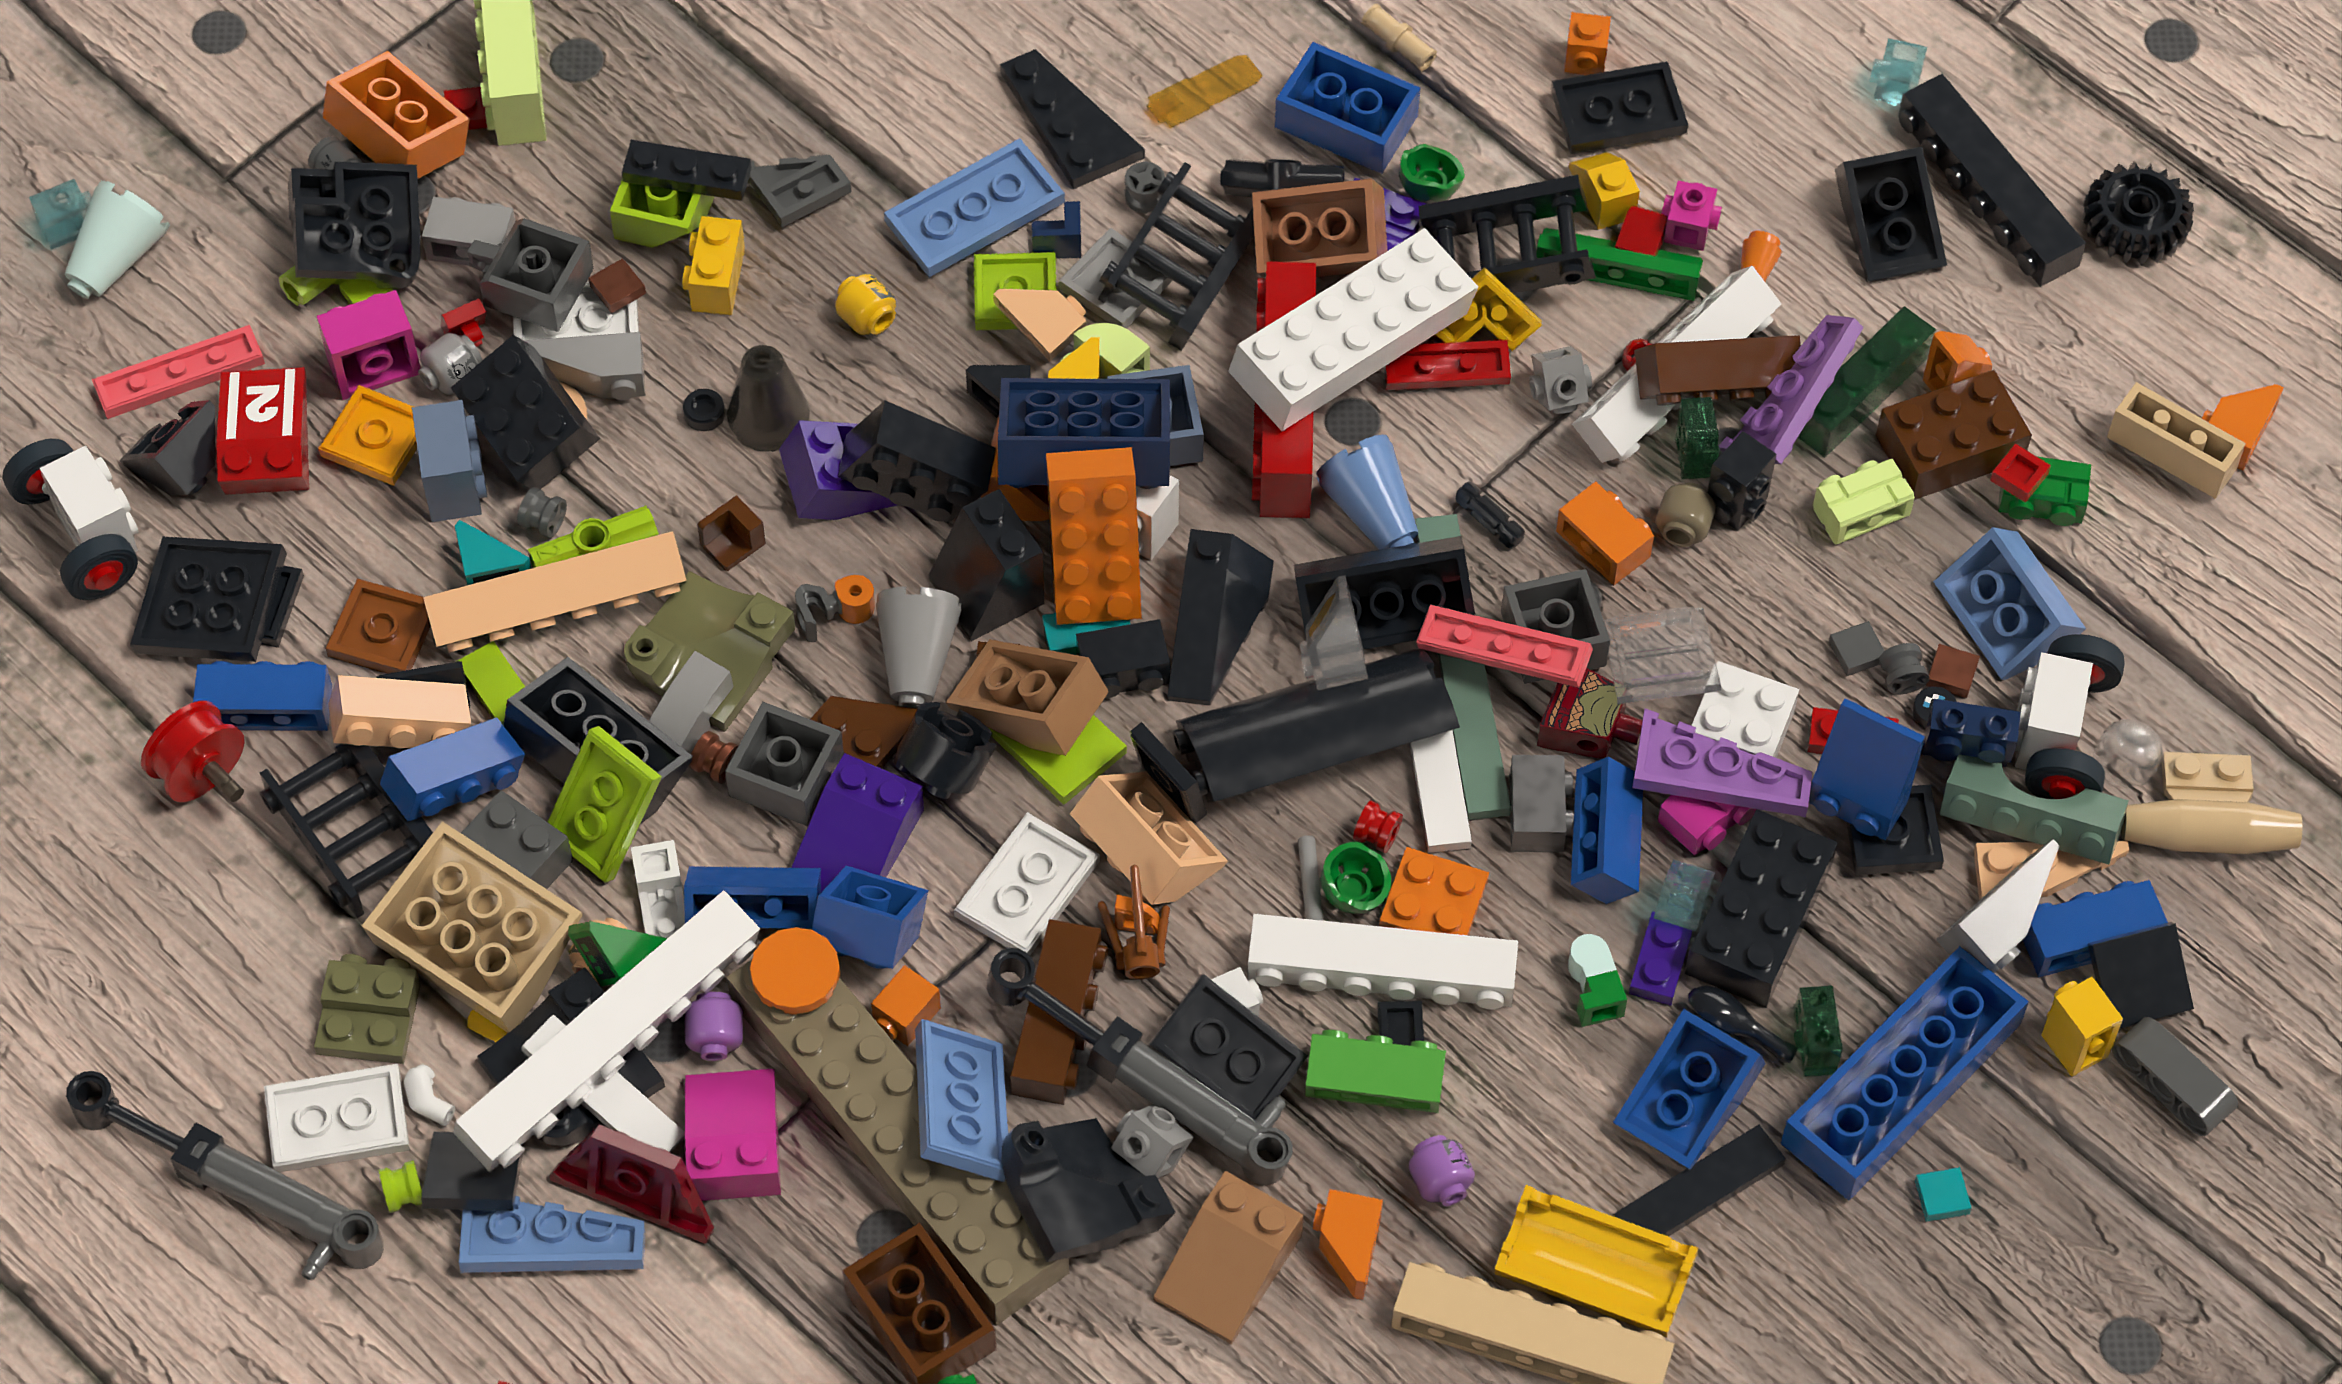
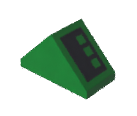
[568,921,668,987]

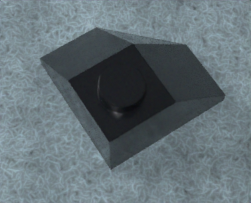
[119,400,215,496]

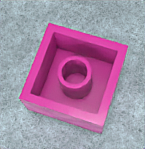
[316,290,421,400]

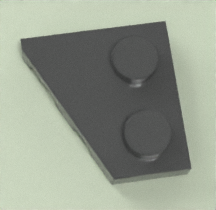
[748,154,852,227]

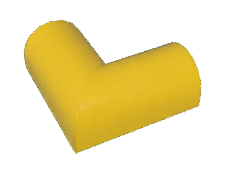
[1435,267,1542,351]

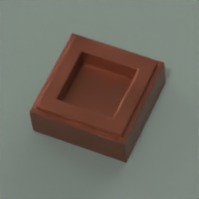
[588,258,646,313]
[1926,644,1980,698]

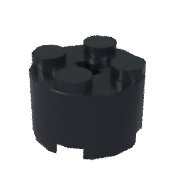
[893,702,996,799]

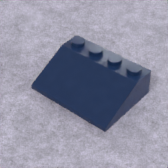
[998,378,1170,489]

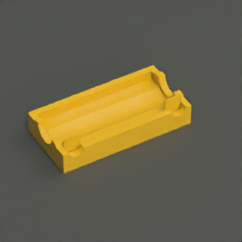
[1494,1185,1698,1338]

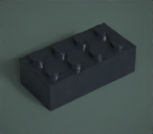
[1685,809,1838,1008]

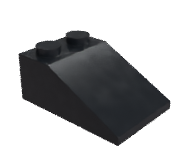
[1834,146,1948,282]

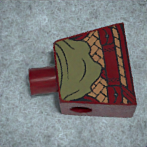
[1537,668,1642,759]

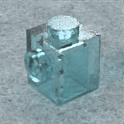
[1869,38,1927,106]
[28,179,92,250]
[1654,860,1715,931]

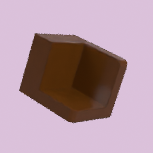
[697,495,766,571]

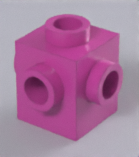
[1662,180,1722,251]

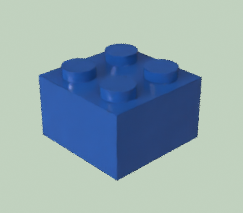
[812,866,929,969]

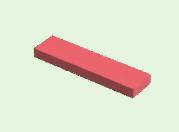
[92,325,265,419]
[1416,605,1593,688]

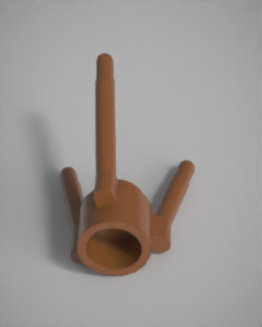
[1098,865,1170,979]

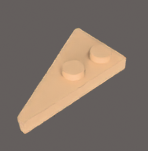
[1974,841,2129,900]

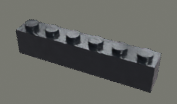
[1898,73,2086,287]

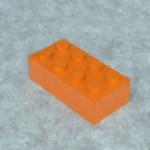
[1046,447,1142,625]

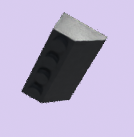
[1294,536,1475,659]
[503,657,693,824]

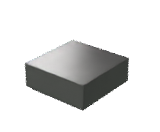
[1829,621,1885,676]

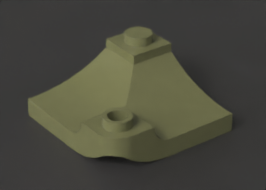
[624,571,795,732]

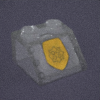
[1300,575,1368,691]

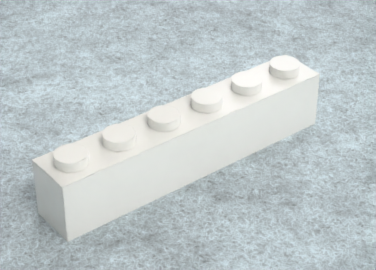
[1572,266,1782,463]
[1247,914,1518,1010]

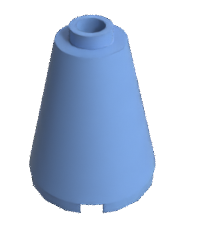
[1316,435,1418,550]

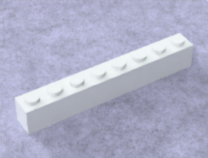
[453,891,760,1172]

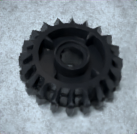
[2082,161,2194,266]

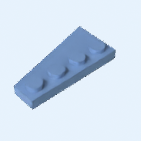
[459,1196,645,1273]

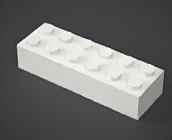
[1228,228,1478,431]

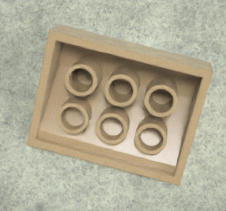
[362,821,583,1033]

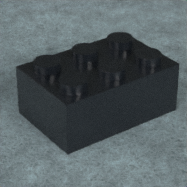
[451,335,600,489]
[838,400,996,523]

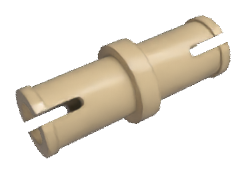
[1361,4,1437,72]

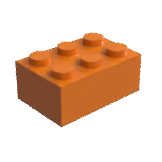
[323,51,469,179]

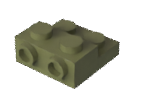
[314,954,421,1064]

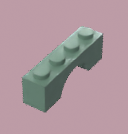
[1940,755,2129,865]

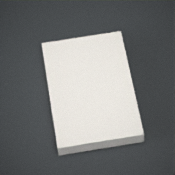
[513,282,639,340]
[954,812,1100,956]
[264,1063,410,1172]

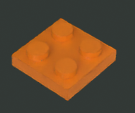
[1379,847,1490,936]

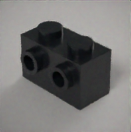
[1707,431,1777,531]

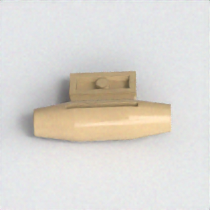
[2121,752,2303,854]

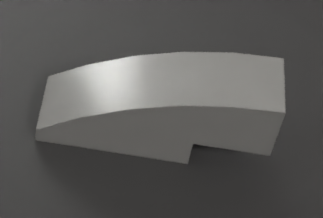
[649,651,734,754]

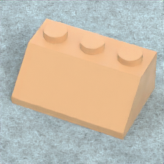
[1070,771,1228,905]

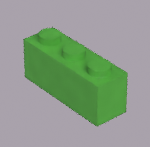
[1305,1030,1446,1113]

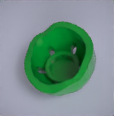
[1399,144,1465,204]
[1320,842,1392,914]

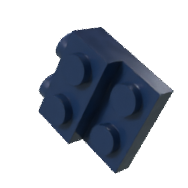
[1921,699,2021,767]

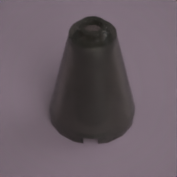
[727,345,810,452]

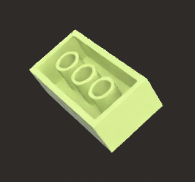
[474,0,547,146]

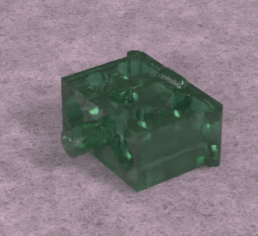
[1675,397,1720,479]
[1793,985,1843,1077]

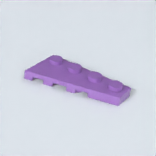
[1717,315,1864,465]
[1632,708,1813,817]

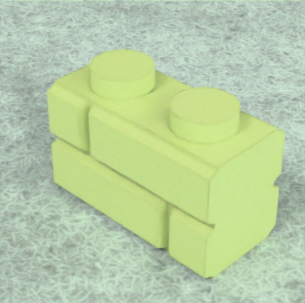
[1813,459,1915,545]

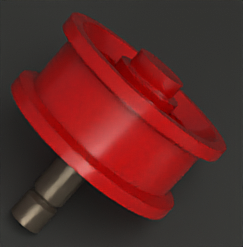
[141,701,245,802]

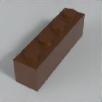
[1634,335,1801,406]
[1011,919,1108,1105]

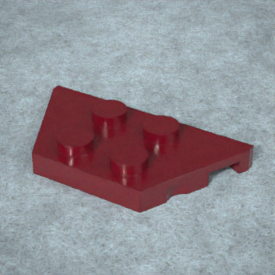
[549,1124,714,1244]

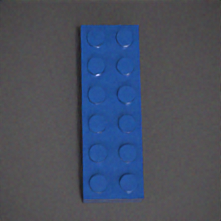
[1780,946,2029,1201]

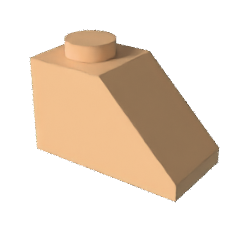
[993,289,1086,362]

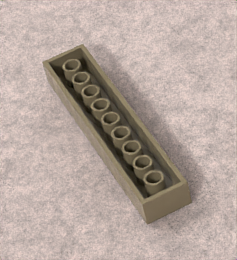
[726,960,1069,1326]

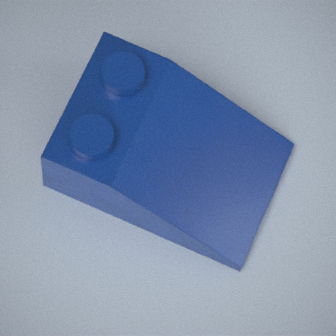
[1809,698,1925,841]
[1613,1009,1766,1170]

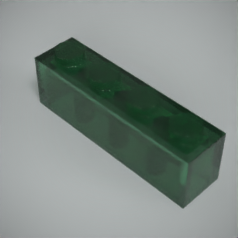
[1798,306,1936,458]

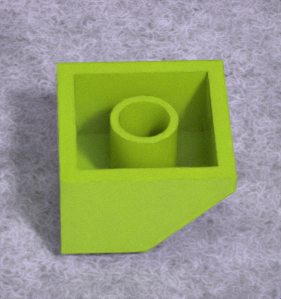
[610,180,714,248]

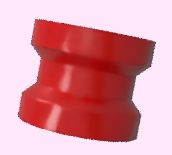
[1353,800,1403,854]

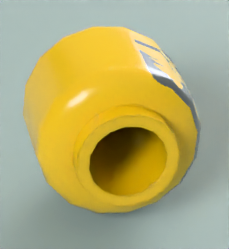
[835,274,896,335]

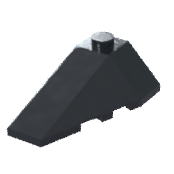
[1168,529,1274,705]

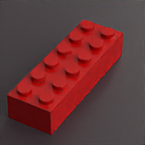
[1252,261,1316,519]

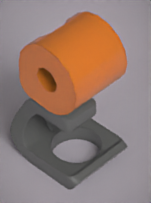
[795,575,875,642]

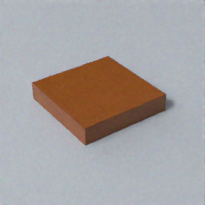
[325,578,431,674]

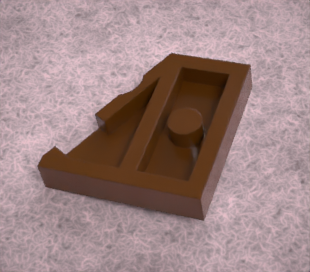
[810,696,917,769]

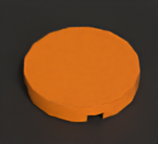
[750,927,840,1015]

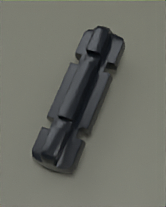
[1455,482,1525,549]

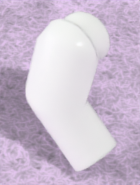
[404,1065,455,1126]

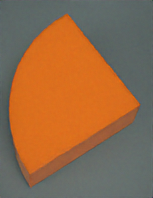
[1115,895,1160,934]

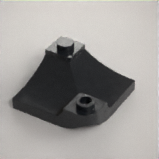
[288,162,420,288]
[477,968,665,1145]
[1001,1118,1176,1262]

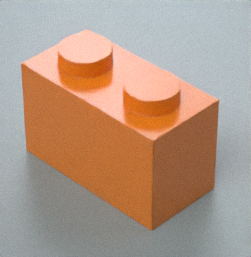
[1556,481,1654,585]

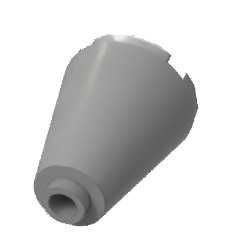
[876,587,961,709]

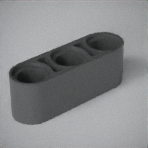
[2112,1017,2238,1136]

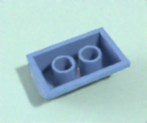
[1933,527,2086,680]

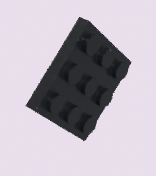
[130,536,287,662]

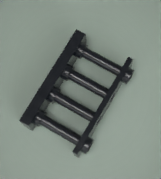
[1098,162,1255,351]
[1418,175,1596,294]
[260,743,433,918]

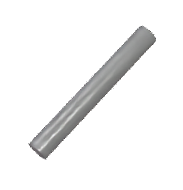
[1298,836,1323,921]

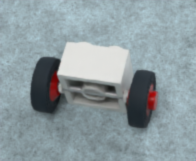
[2,438,139,600]
[2015,634,2125,799]

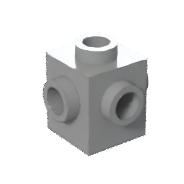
[1529,346,1592,414]
[1111,1104,1193,1178]

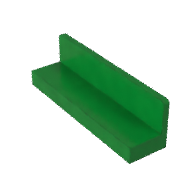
[1536,228,1703,301]

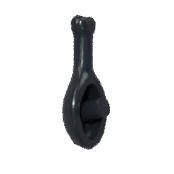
[1687,985,1797,1063]

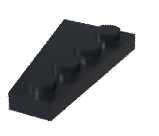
[1000,49,1145,189]

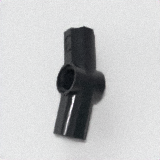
[1220,159,1345,197]

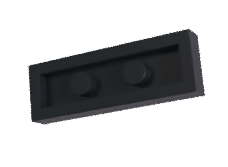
[621,139,752,201]

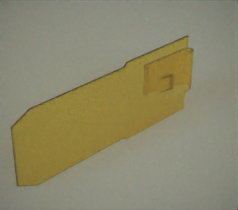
[1146,55,1263,128]

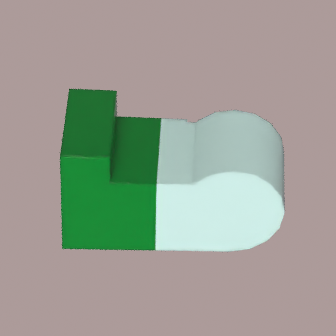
[1568,934,1628,1027]

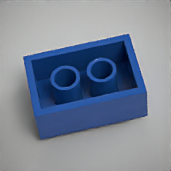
[1275,42,1420,174]

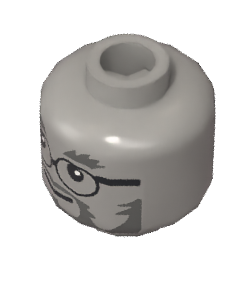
[418,333,482,395]

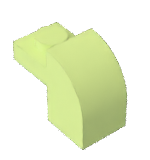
[1060,323,1150,379]

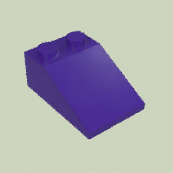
[791,753,924,892]

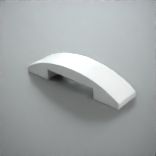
[631,840,700,991]

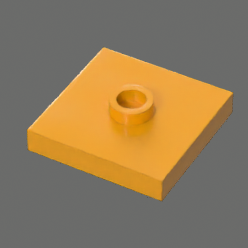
[318,385,417,486]

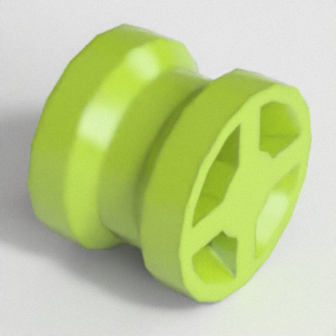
[378,1160,422,1213]

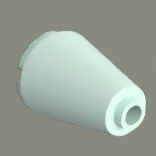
[64,180,170,299]

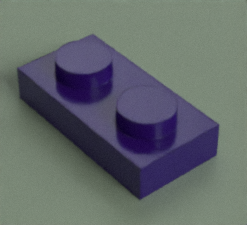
[1629,911,1694,1006]

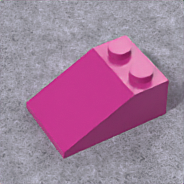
[685,1069,781,1201]

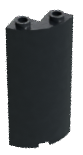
[1173,648,1460,802]

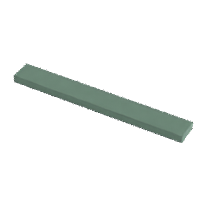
[1415,514,1511,820]

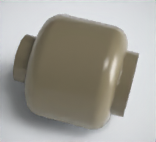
[1656,483,1716,547]

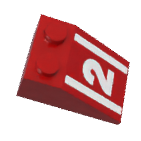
[216,367,310,495]

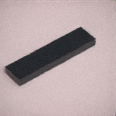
[1613,1124,1786,1237]

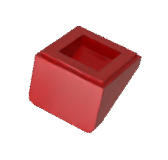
[1615,206,1668,256]

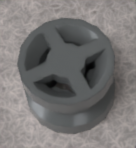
[1125,161,1165,213]
[517,487,567,538]
[1879,643,1930,694]

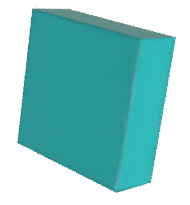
[1914,1167,1972,1222]

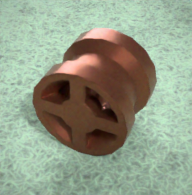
[689,730,739,784]

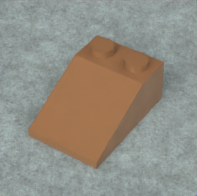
[946,639,1109,756]
[1153,1171,1303,1345]

